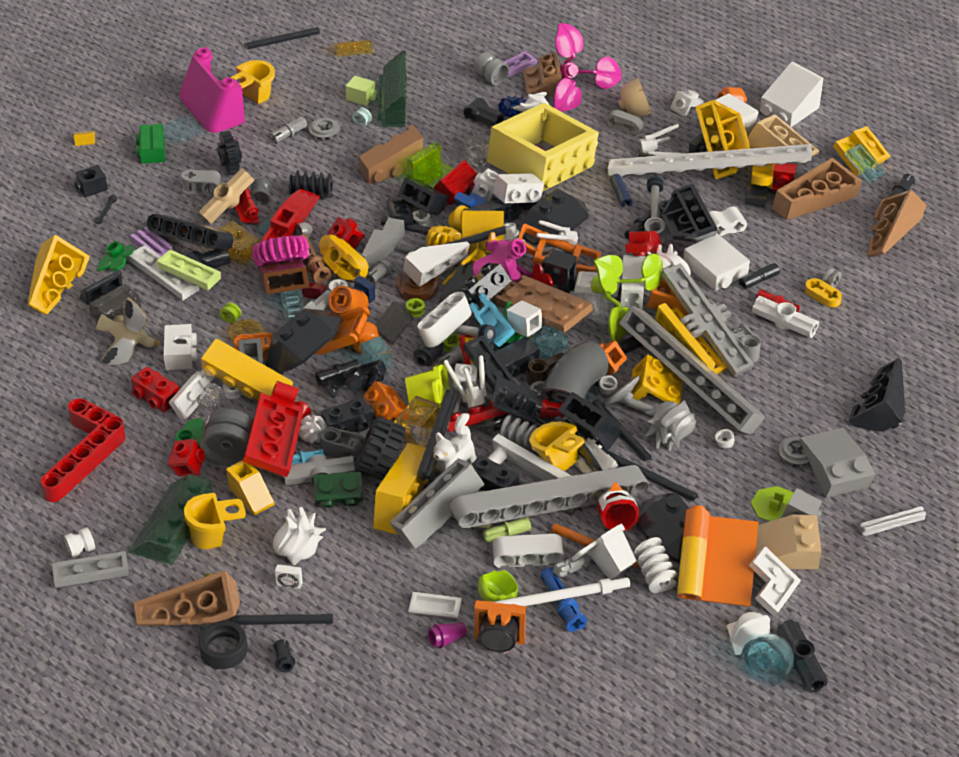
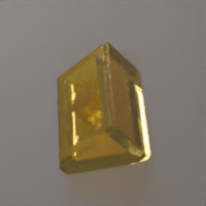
[334,40,373,57]

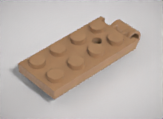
[492,275,593,333]

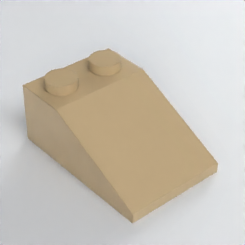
[748,114,819,157]
[755,515,821,569]

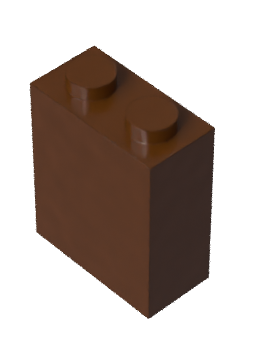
[258,259,309,295]

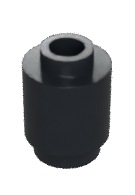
[413,341,444,367]

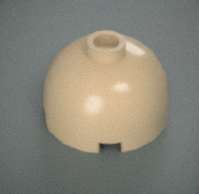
[618,78,652,118]

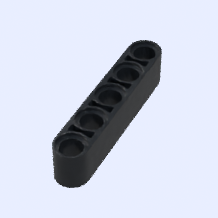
[147,214,233,250]

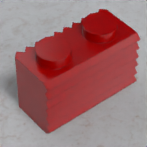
[434,160,478,205]

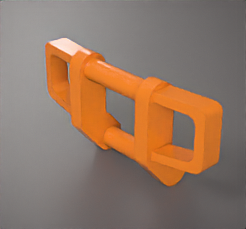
[518,224,602,272]

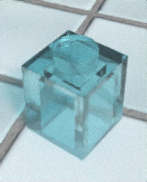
[361,336,392,368]

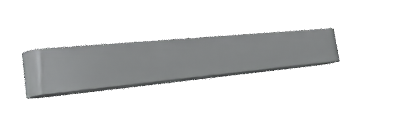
[450,465,650,528]

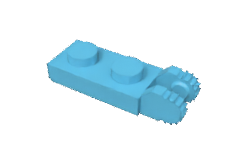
[469,293,515,347]

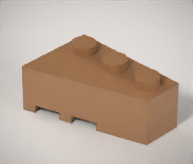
[359,124,424,184]

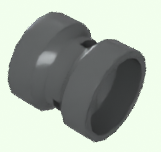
[250,178,271,205]

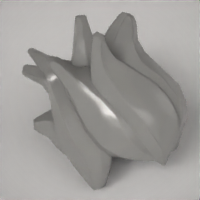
[644,400,696,451]

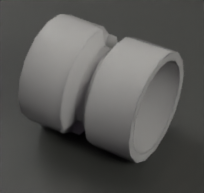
[474,52,510,86]

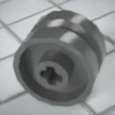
[200,408,253,466]

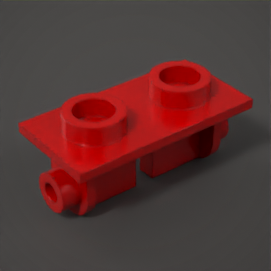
[235,188,260,224]

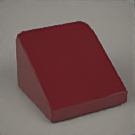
[300,282,327,299]

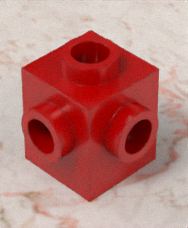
[327,216,365,249]
[168,439,205,477]

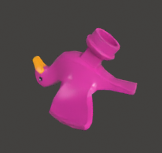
[473,232,532,282]

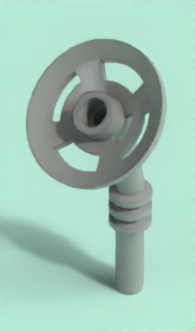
[602,375,695,419]

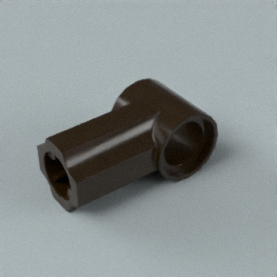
[527,352,564,386]

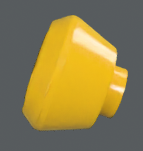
[448,205,469,233]

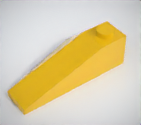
[27,235,90,315]

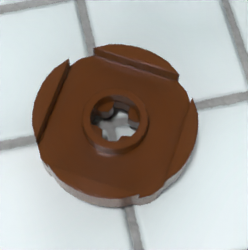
[396,272,439,300]

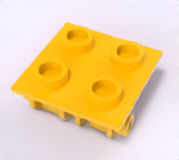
[462,210,504,253]

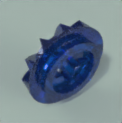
[499,95,527,117]

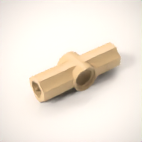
[199,168,254,224]

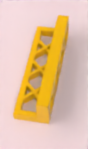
[655,303,727,374]

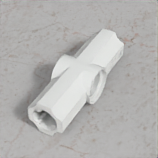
[752,296,819,338]

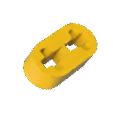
[805,278,842,307]

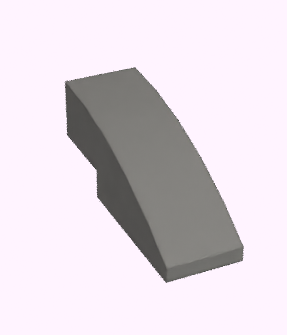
[361,218,405,269]

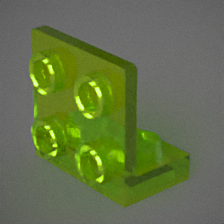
[407,141,453,188]

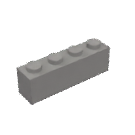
[390,458,484,549]

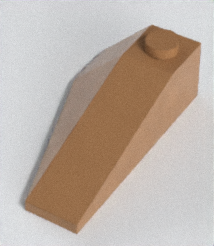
[133,570,240,626]

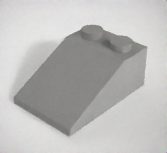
[800,428,875,498]

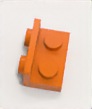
[363,381,414,421]

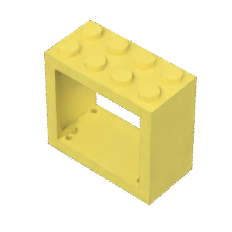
[487,103,599,192]

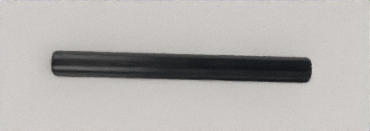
[417,387,459,481]

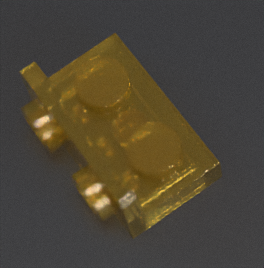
[394,396,440,446]

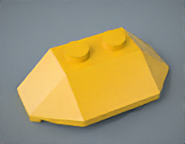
[695,100,751,180]

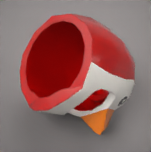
[597,482,639,532]

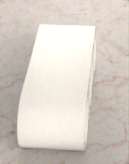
[417,292,472,347]
[492,534,564,568]

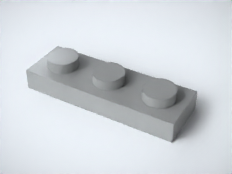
[52,551,129,588]

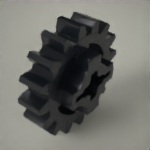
[217,131,242,175]

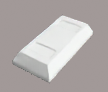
[408,592,462,619]

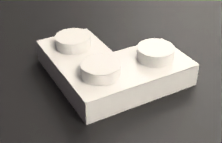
[749,547,801,615]

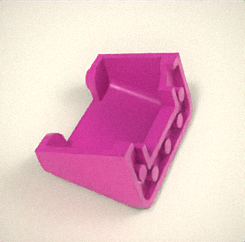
[179,47,245,133]

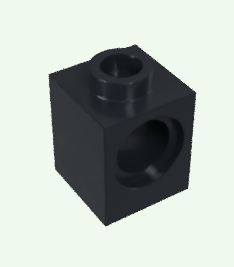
[74,165,108,198]

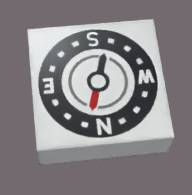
[275,565,303,589]

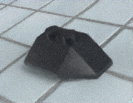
[661,183,717,243]
[518,188,589,245]
[265,309,343,375]
[636,493,690,562]

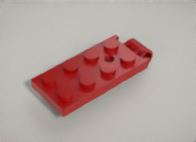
[242,380,304,477]

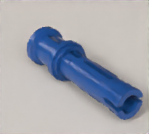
[540,567,587,632]

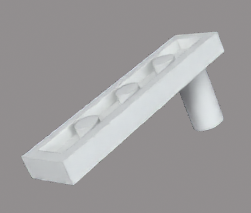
[488,434,571,481]

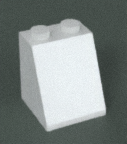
[760,62,823,127]

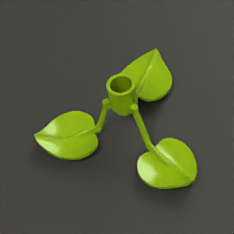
[591,254,663,343]

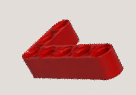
[40,398,126,502]

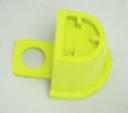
[405,365,450,408]

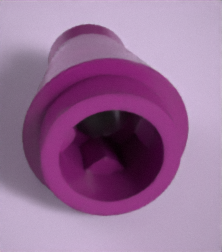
[428,622,467,648]

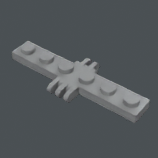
[661,263,754,377]

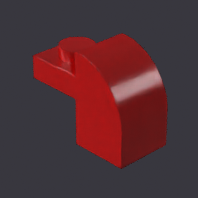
[771,163,797,192]

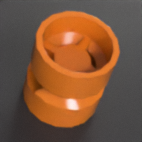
[329,286,369,314]

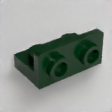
[314,472,363,508]

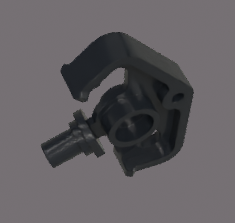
[324,359,387,399]

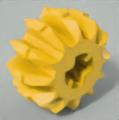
[426,225,462,246]

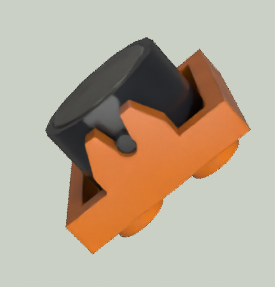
[474,600,526,653]

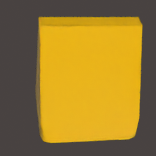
[74,131,95,146]

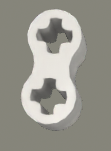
[709,207,747,236]

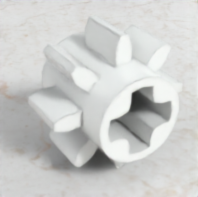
[299,415,327,444]

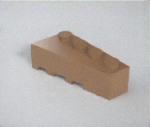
[772,158,862,220]

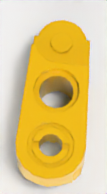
[751,163,776,189]
[319,234,368,281]

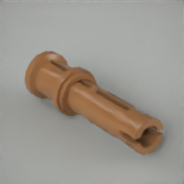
[299,234,331,283]

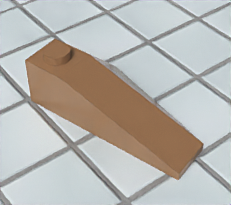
[867,190,927,257]

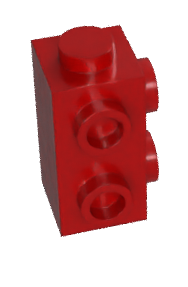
[131,366,180,413]

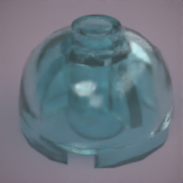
[741,633,794,686]

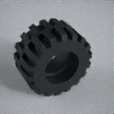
[355,416,405,481]

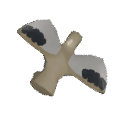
[96,297,160,365]

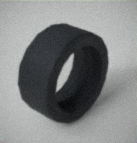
[198,620,248,669]

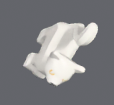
[433,413,476,480]

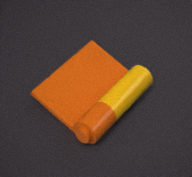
[677,505,759,607]

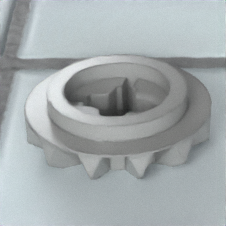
[309,118,340,141]
[779,437,810,467]

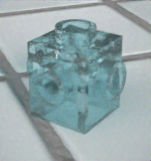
[536,325,568,358]

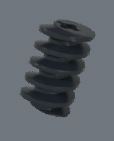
[289,170,333,198]

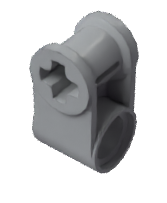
[181,169,221,196]
[730,324,761,363]

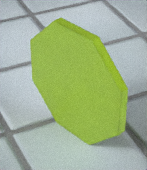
[751,486,794,522]

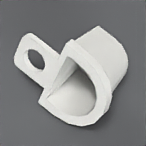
[572,524,637,580]

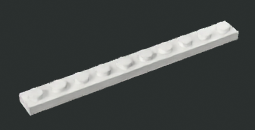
[608,144,812,176]

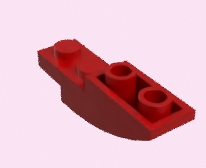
[261,189,319,242]
[625,231,662,257]

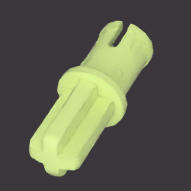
[483,517,531,543]

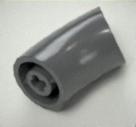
[541,340,608,404]

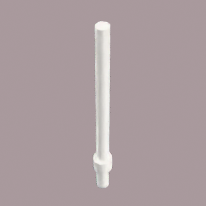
[495,577,630,606]

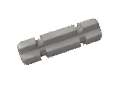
[553,553,592,578]

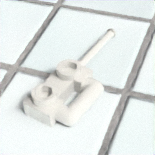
[563,418,618,474]

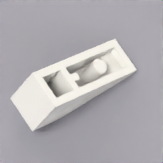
[403,242,470,287]

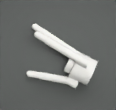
[639,124,687,156]
[536,220,578,253]
[443,356,487,408]

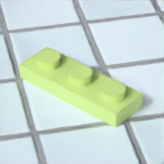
[157,250,221,290]

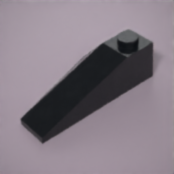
[849,358,905,432]

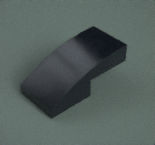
[745,181,767,206]

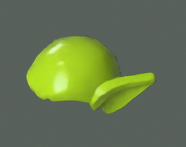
[478,570,518,602]

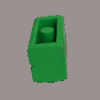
[136,124,166,164]

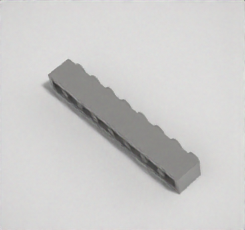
[619,306,765,434]

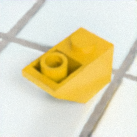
[226,460,274,516]

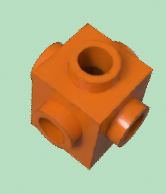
[599,341,627,375]

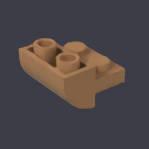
[523,52,562,96]

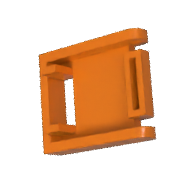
[316,307,370,355]

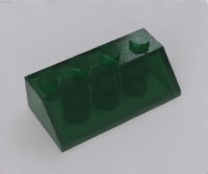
[378,51,407,127]
[128,474,212,565]

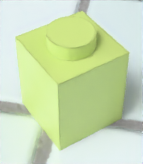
[346,76,377,106]

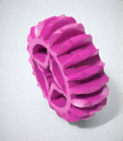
[252,235,310,266]

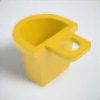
[230,60,275,104]
[529,421,584,472]
[184,493,246,549]

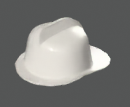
[727,612,773,655]

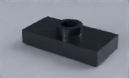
[387,199,414,224]

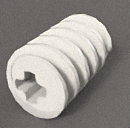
[634,537,677,593]

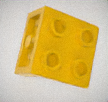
[631,354,683,404]

